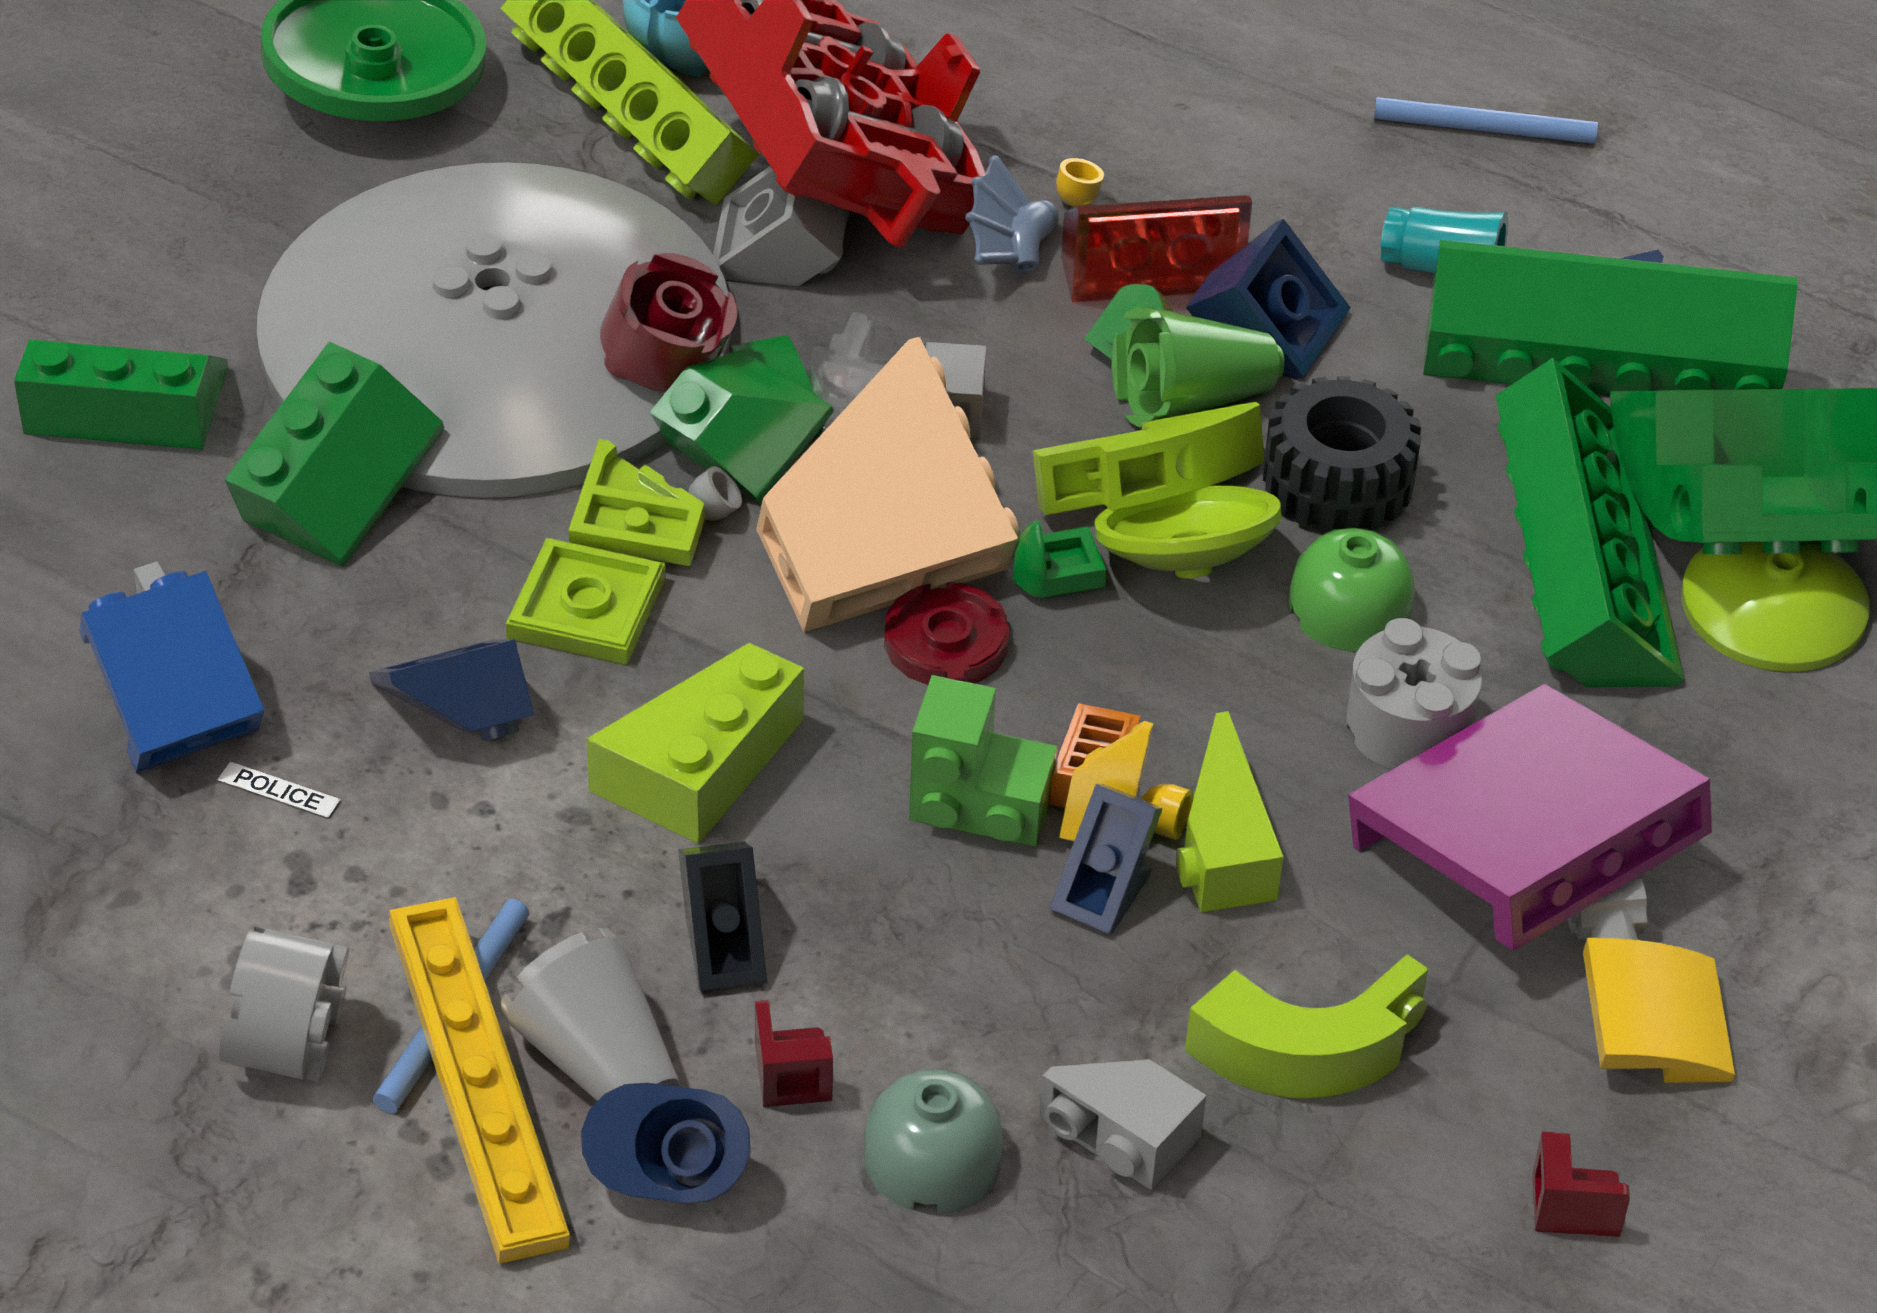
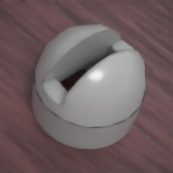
[688,466,742,521]

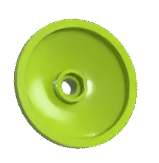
[1095,486,1282,578]
[1681,541,1870,672]

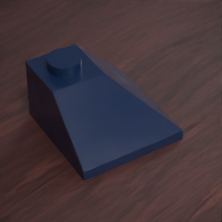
[1185,219,1351,380]
[369,639,534,741]

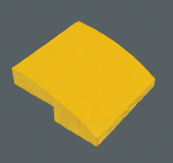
[1583,938,1735,1083]

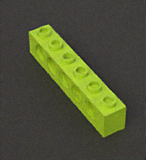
[500,0,760,206]

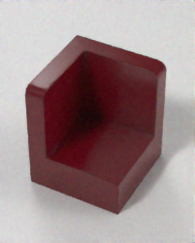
[755,1000,833,1107]
[1532,1131,1630,1237]

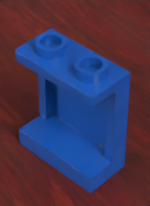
[79,571,264,773]

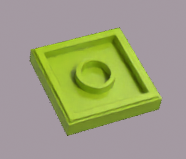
[506,538,666,665]

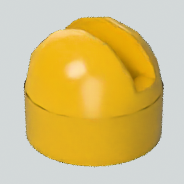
[1056,158,1104,207]
[1142,784,1193,840]

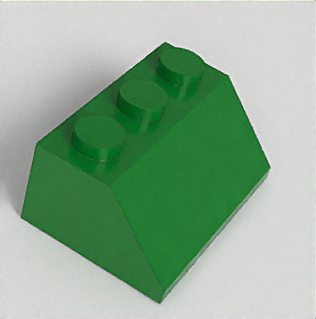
[14,339,229,450]
[224,341,445,567]

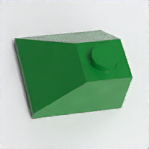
[649,350,834,503]

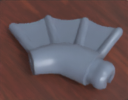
[966,155,1059,273]

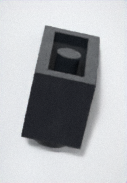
[678,841,767,991]

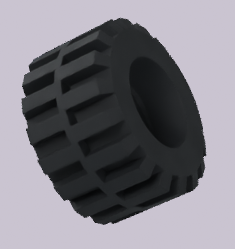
[1263,376,1422,532]

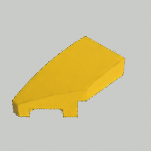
[1059,721,1154,841]

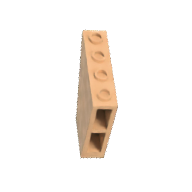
[756,336,1020,633]

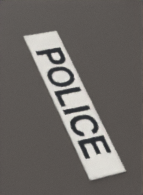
[217,762,341,818]

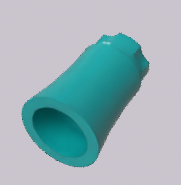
[1380,206,1508,274]

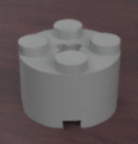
[1345,618,1482,769]
[219,927,349,1082]

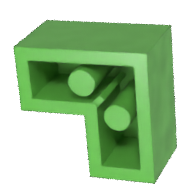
[909,675,1057,846]

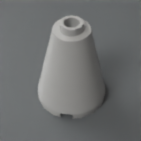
[501,928,680,1101]

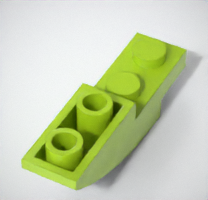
[1033,402,1264,515]

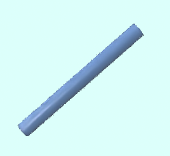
[1374,97,1598,144]
[373,899,530,1114]

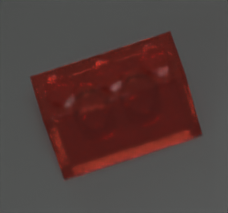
[1061,195,1253,302]

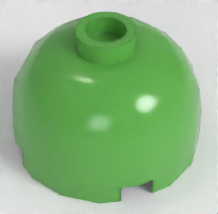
[1288,528,1415,652]

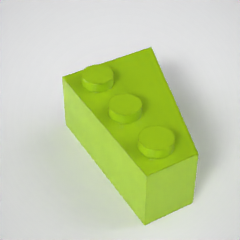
[586,643,804,844]

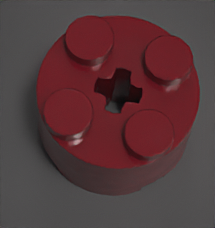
[600,253,737,392]

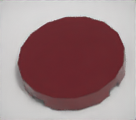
[884,582,1009,685]

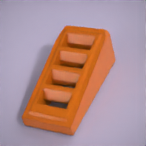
[1050,703,1141,808]

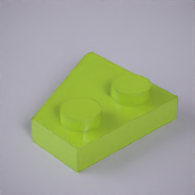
[568,439,705,566]

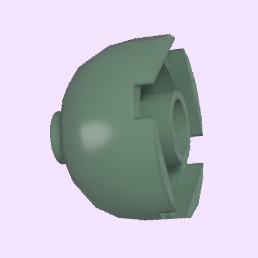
[863,1068,1004,1212]

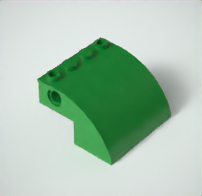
[1610,388,1877,555]

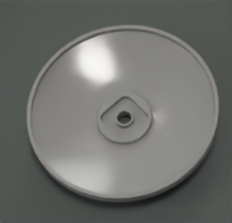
[257,162,731,498]

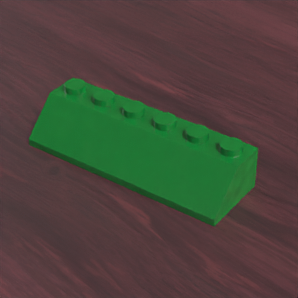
[1423,240,1798,395]
[1495,358,1684,688]

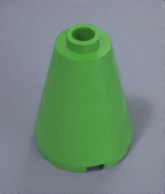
[1112,306,1284,427]

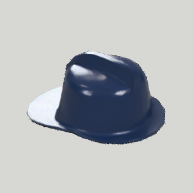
[581,1083,751,1204]

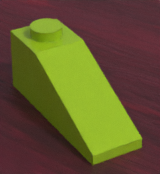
[1176,711,1283,912]

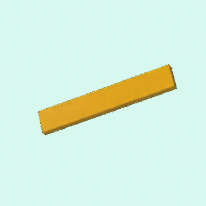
[389,897,570,1264]

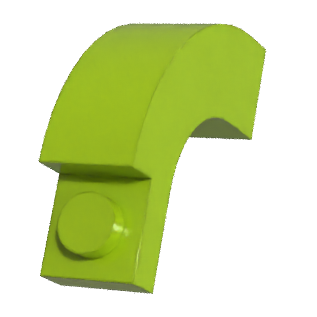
[1185,954,1429,1098]

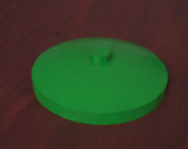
[261,0,486,121]

